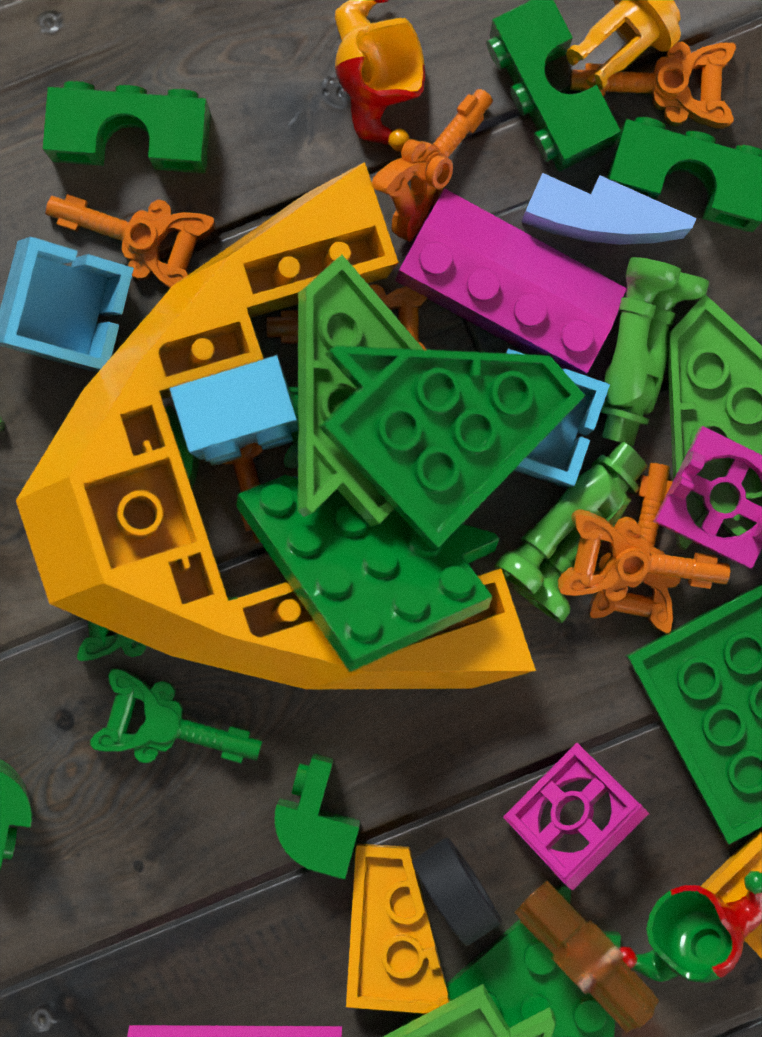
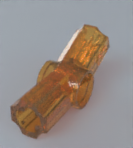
[514,881,660,1033]

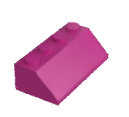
[395,188,627,375]

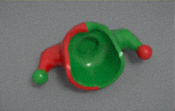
[613,871,762,983]

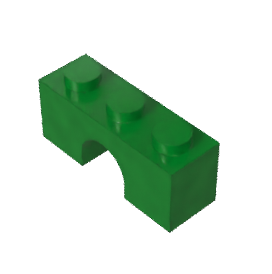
[486,0,621,172]
[43,81,211,173]
[607,117,762,233]

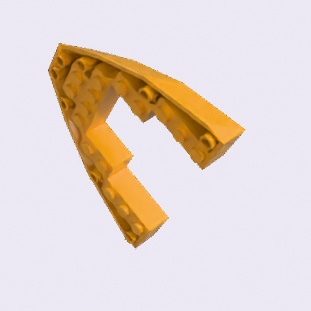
[16,162,536,690]

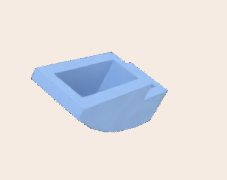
[521,173,697,245]

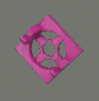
[653,426,762,569]
[503,743,649,891]

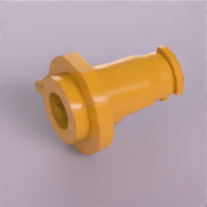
[566,0,681,90]

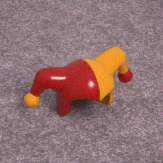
[335,0,425,152]

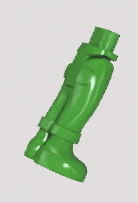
[601,257,709,446]
[494,442,647,623]

